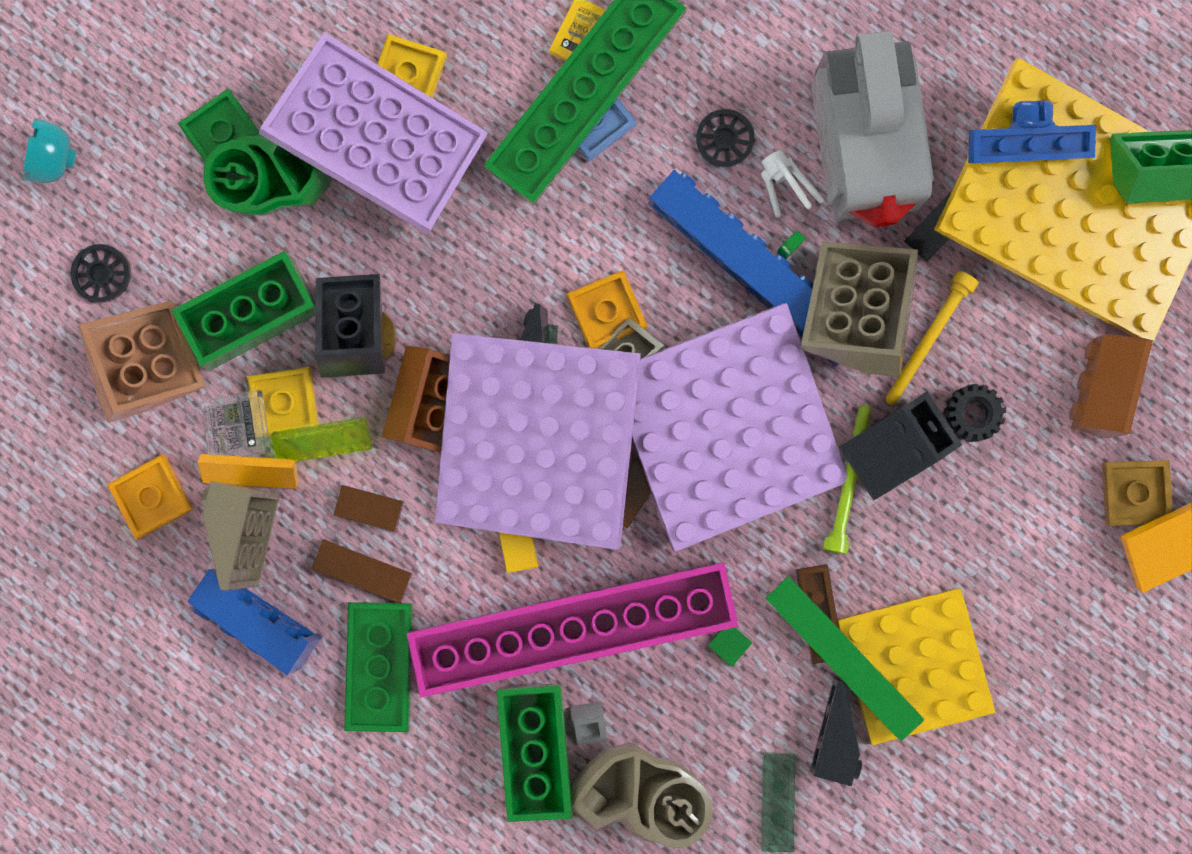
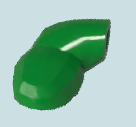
[203,134,332,215]

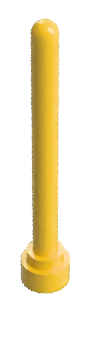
[885,270,979,405]

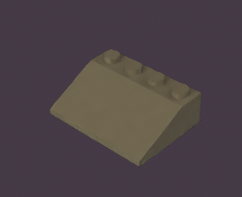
[801,242,918,377]
[201,481,280,591]

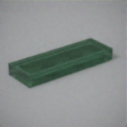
[760,752,796,852]

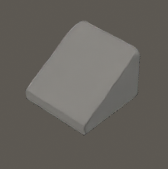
[570,702,607,745]

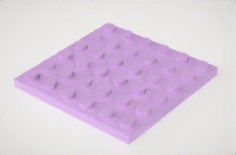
[632,303,847,552]
[435,333,641,550]

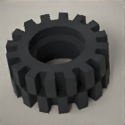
[943,384,1006,442]

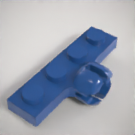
[968,100,1096,163]

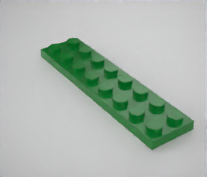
[484,0,686,206]

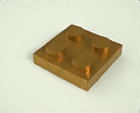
[1102,460,1173,526]

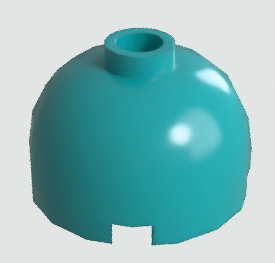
[23,118,77,183]

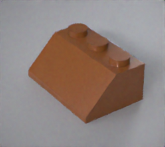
[1069,335,1153,438]
[382,345,450,453]

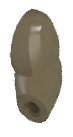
[570,742,713,849]

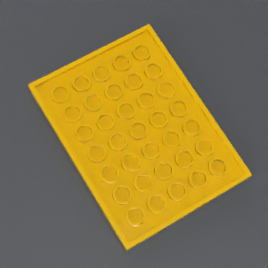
[934,58,1192,344]

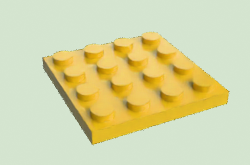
[838,588,996,745]

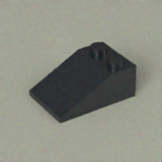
[315,274,385,378]

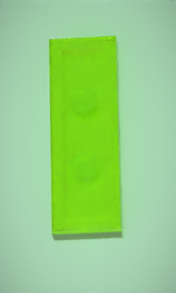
[271,417,372,462]

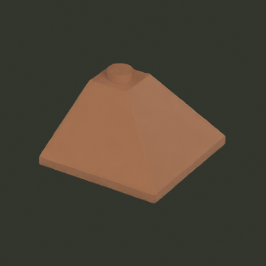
[79,301,206,423]

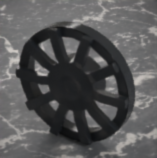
[696,109,754,167]
[70,244,131,303]

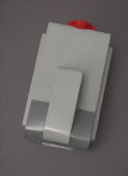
[812,31,934,227]

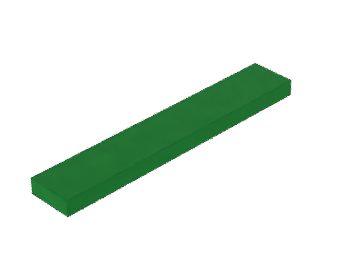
[765,576,925,742]

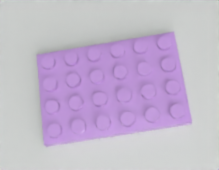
[259,32,488,234]

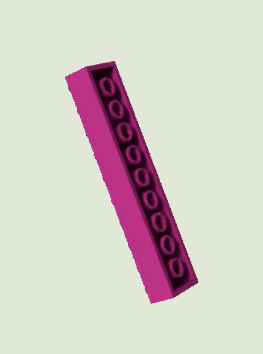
[407,562,739,698]

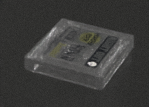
[201,390,271,457]

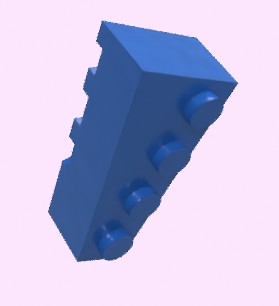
[187,569,322,675]

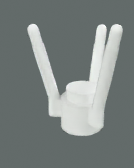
[761,150,824,218]

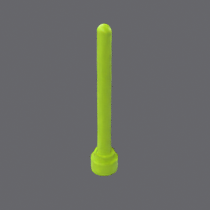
[822,405,871,555]

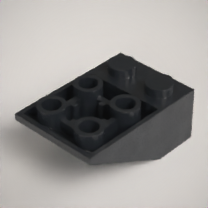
[839,391,962,501]

